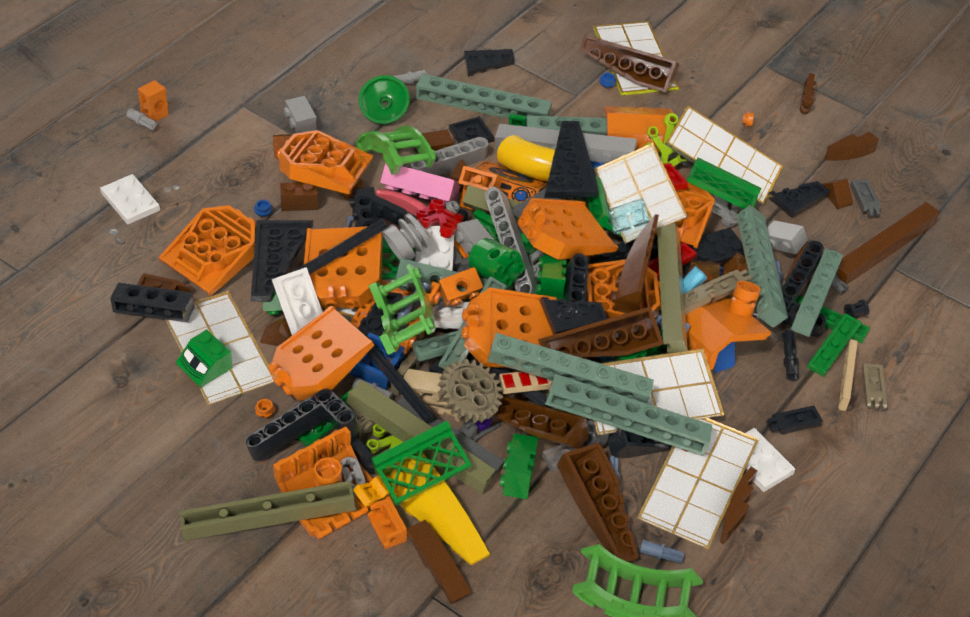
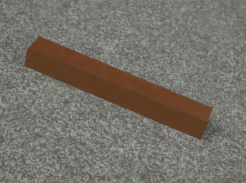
[836,202,940,285]

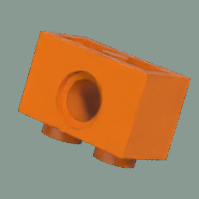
[138,80,169,122]
[458,166,502,191]
[438,267,484,307]

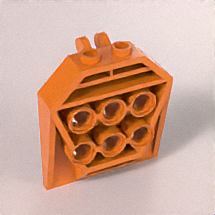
[278,130,374,194]
[655,182,715,248]
[517,198,618,260]
[159,205,256,296]
[304,227,383,309]
[573,259,661,319]
[461,287,556,368]
[268,306,374,401]

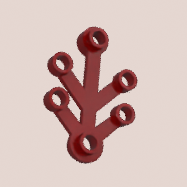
[416,199,463,238]

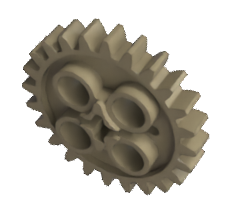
[438,359,503,423]

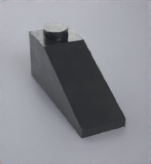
[607,429,673,458]

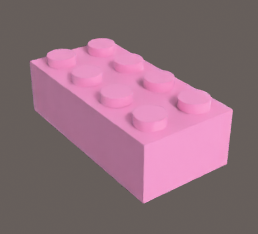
[380,163,461,204]

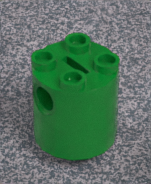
[469,238,525,287]

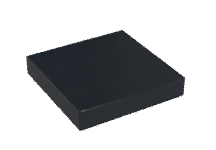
[449,116,495,144]

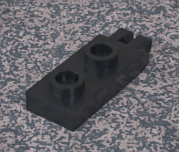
[766,405,823,434]
[351,434,376,474]

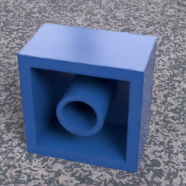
[350,332,405,390]

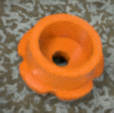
[742,111,754,128]
[255,399,275,418]

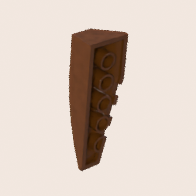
[579,34,680,93]
[612,214,659,313]
[538,306,664,358]
[475,396,588,449]
[557,442,639,562]

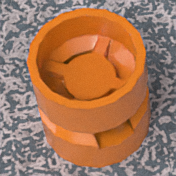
[729,281,761,316]
[314,457,342,487]

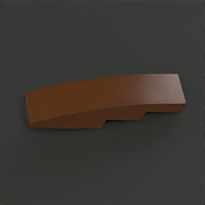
[720,466,758,545]
[407,520,471,604]

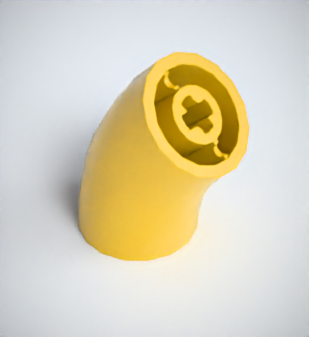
[497,135,555,182]

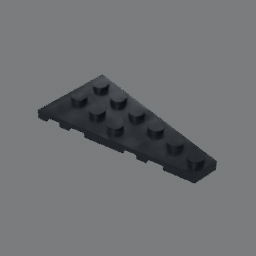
[544,121,599,198]
[251,220,314,302]

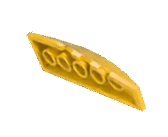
[389,453,490,565]

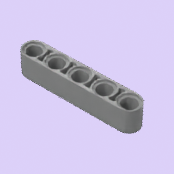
[410,137,488,175]

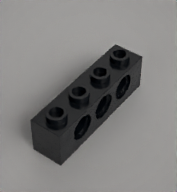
[349,187,382,227]
[110,282,195,323]

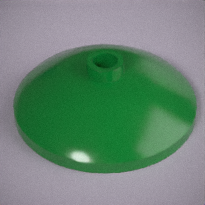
[359,75,410,125]

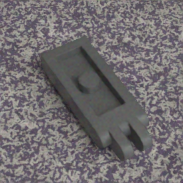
[850,179,881,217]

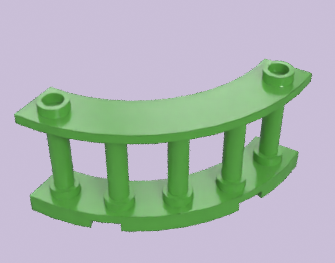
[355,125,436,175]
[369,264,436,355]
[572,544,703,617]

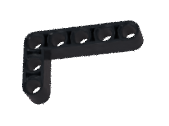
[782,241,826,337]
[563,253,589,302]
[245,389,359,461]

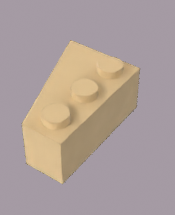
[403,369,464,423]

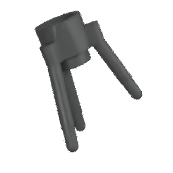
[457,419,501,442]

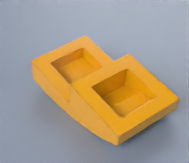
[353,474,399,507]

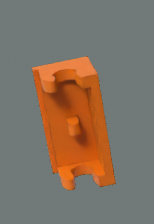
[367,497,407,549]

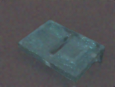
[608,198,650,234]

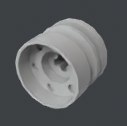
[382,213,431,260]

